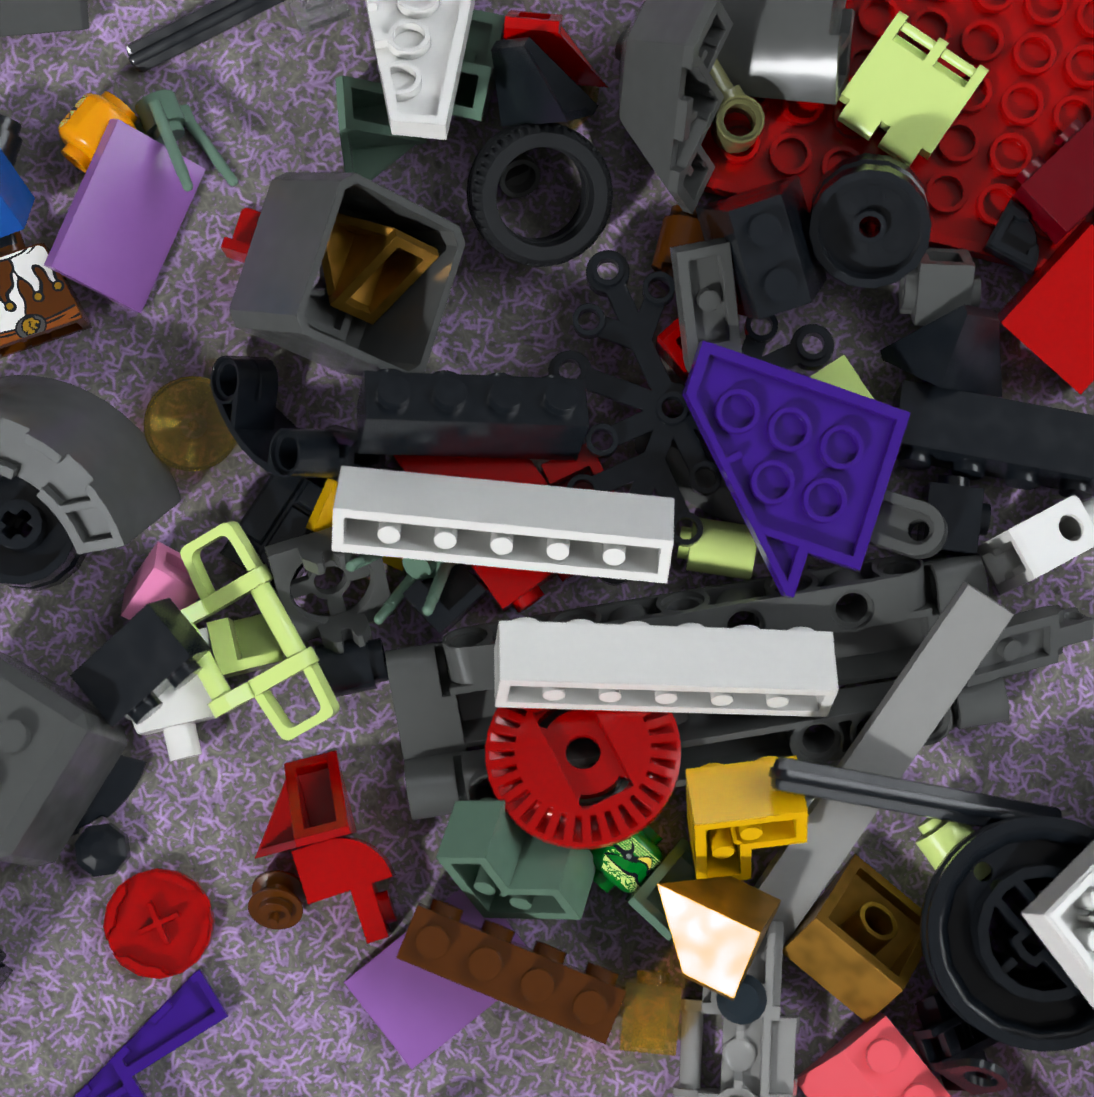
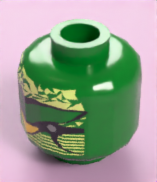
[589,826,663,893]

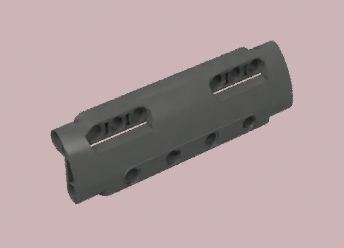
[385,552,1010,820]

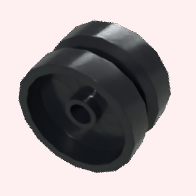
[809,153,932,288]
[0,475,87,591]

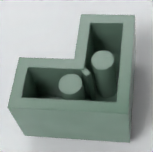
[436,798,596,920]

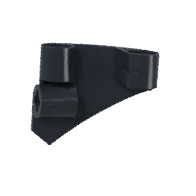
[210,356,402,478]

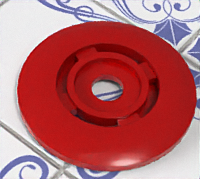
[485,707,681,849]

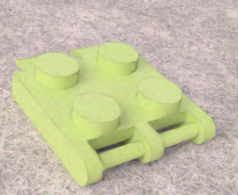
[838,11,989,167]

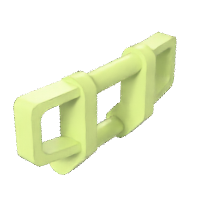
[180,521,340,740]

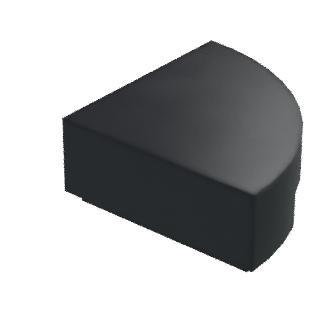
[982,199,1039,275]

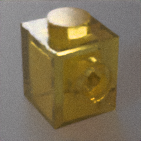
[617,969,682,1056]

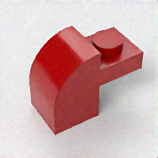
[291,837,398,944]

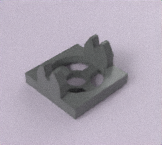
[264,527,395,654]

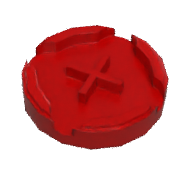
[103,868,215,979]

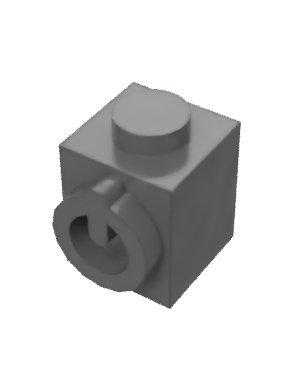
[899,248,981,328]

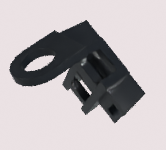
[913,992,1010,1095]

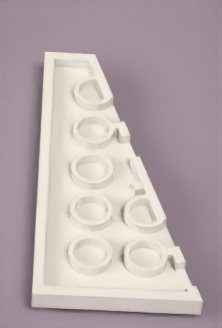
[365,0,475,140]

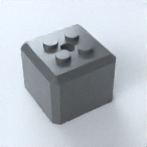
[229,172,466,376]
[0,652,128,867]

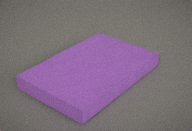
[44,119,206,313]
[344,889,528,1070]

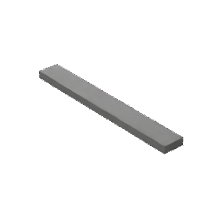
[754,581,1014,947]

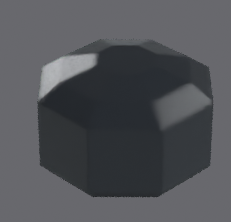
[74,823,131,877]

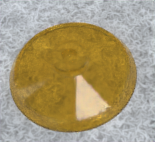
[144,376,237,472]

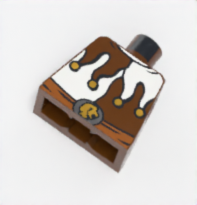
[0,231,92,359]

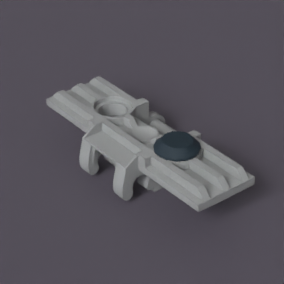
[673,920,800,1097]

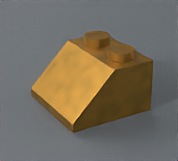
[783,854,923,1023]

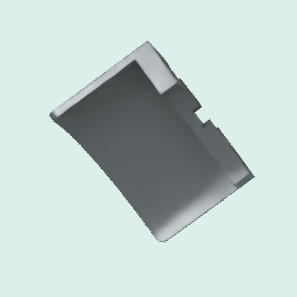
[717,0,855,105]
[0,375,181,555]

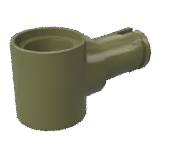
[710,59,765,153]

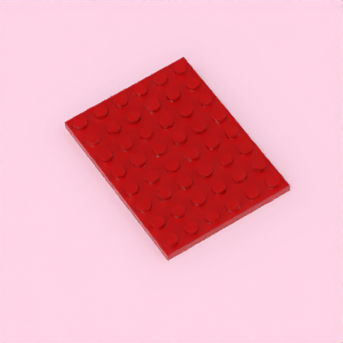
[701,0,1094,273]

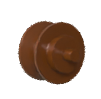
[248,870,306,930]

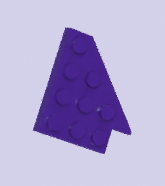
[682,340,911,598]

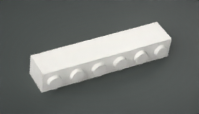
[332,465,674,584]
[494,617,839,717]

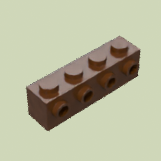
[396,898,627,1044]

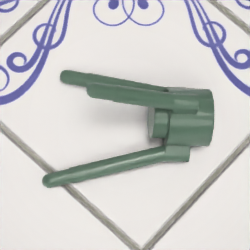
[135,89,238,192]
[345,554,456,625]

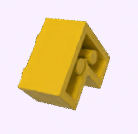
[685,755,808,880]

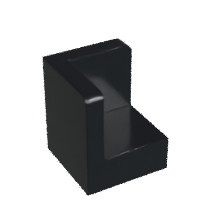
[403,563,489,636]

